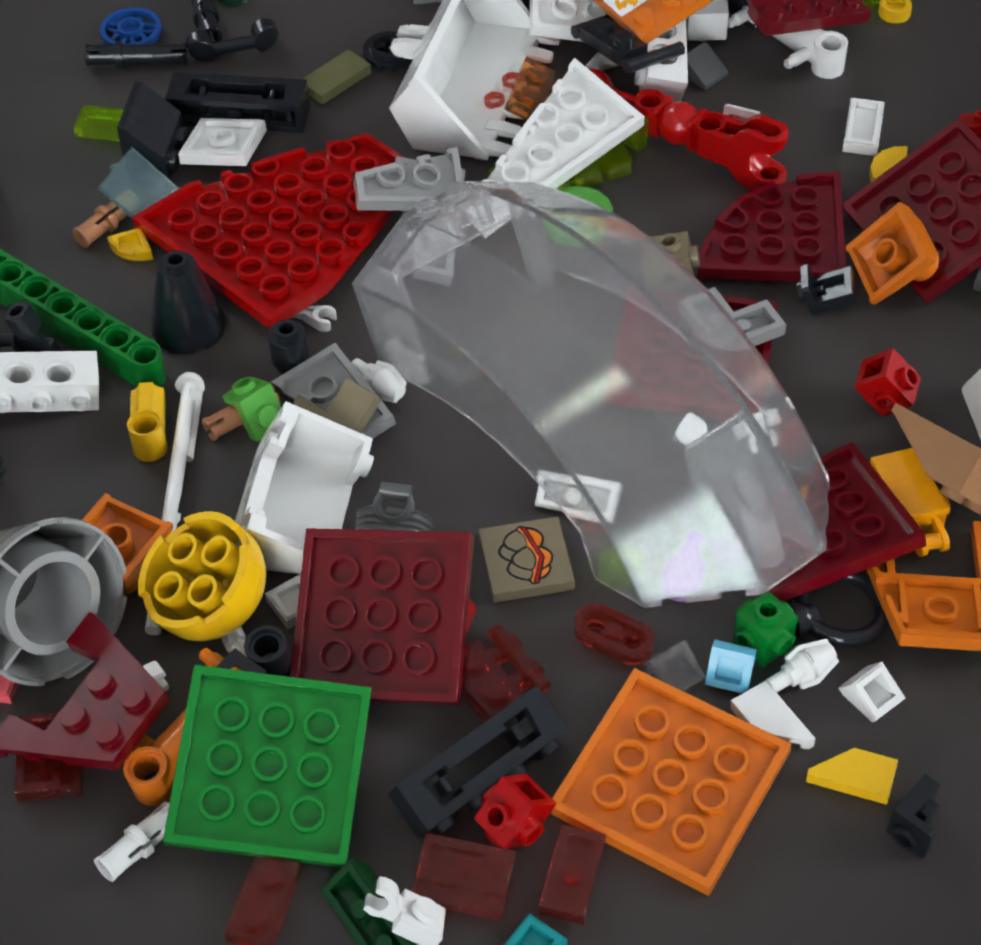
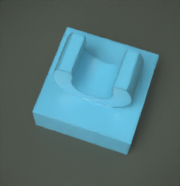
[705,639,757,694]

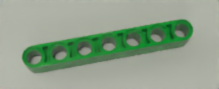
[0,249,167,387]

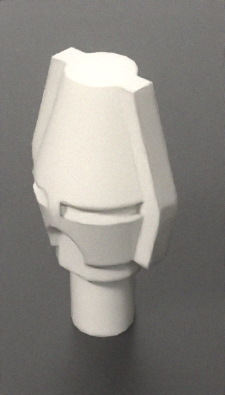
[351,358,407,403]
[766,639,839,693]

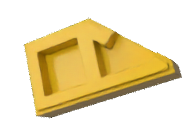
[806,748,898,805]

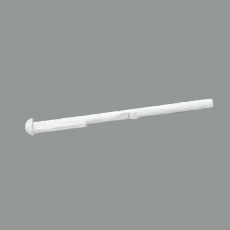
[145,372,205,636]

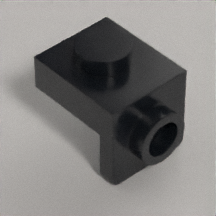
[796,263,857,314]

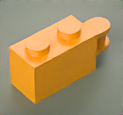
[870,448,950,557]

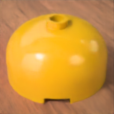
[138,511,267,642]

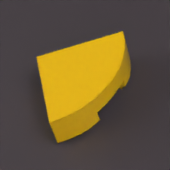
[107,228,153,261]

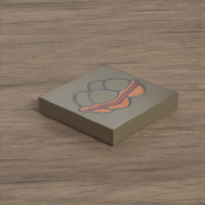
[478,516,575,603]

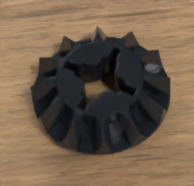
[363,31,413,71]

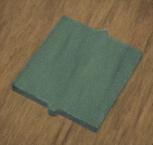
[97,147,179,219]

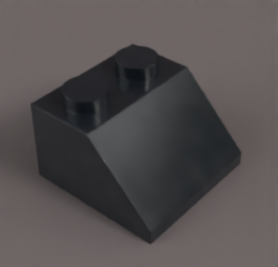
[117,81,189,184]

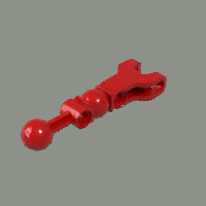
[589,68,789,190]

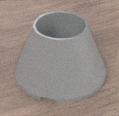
[0,517,127,686]

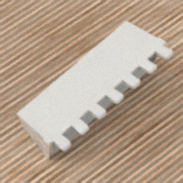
[389,0,561,160]

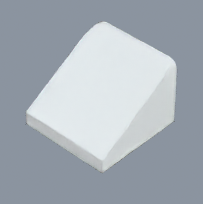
[838,662,906,722]

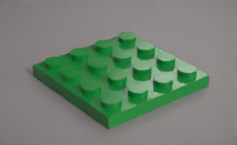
[163,664,372,868]

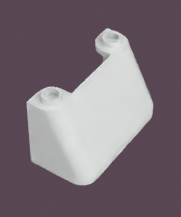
[235,401,374,574]

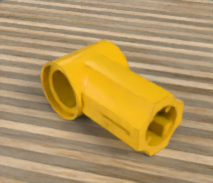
[127,382,168,462]

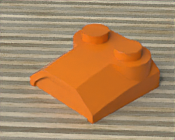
[845,202,939,305]
[82,493,173,595]

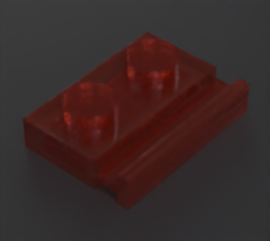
[14,712,84,802]
[412,833,517,921]

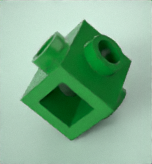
[732,590,798,669]

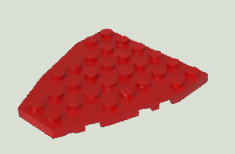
[132,133,405,329]

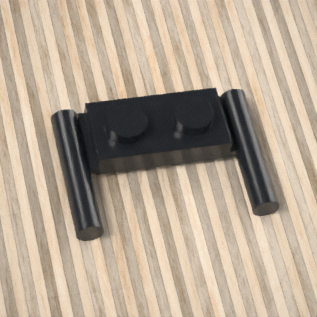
[571,14,685,74]

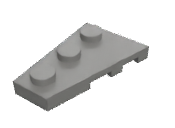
[354,146,467,211]
[271,343,396,438]

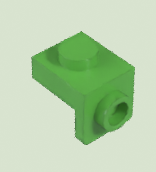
[222,377,281,442]

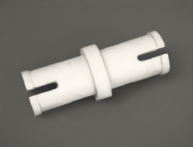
[94,801,170,882]

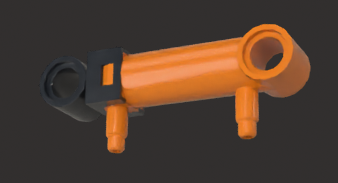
[123,626,292,806]

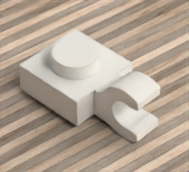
[363,877,446,945]

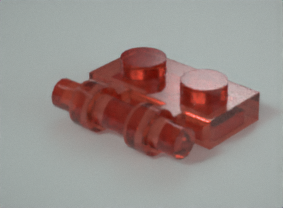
[461,624,551,721]

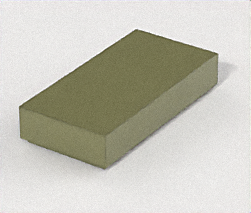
[302,49,371,105]

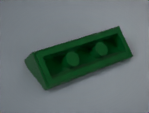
[320,858,418,945]

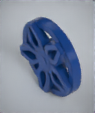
[100,7,162,45]

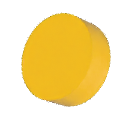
[878,0,912,24]

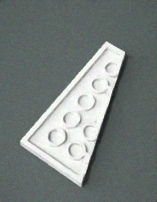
[461,58,645,240]

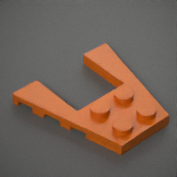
[866,521,981,651]

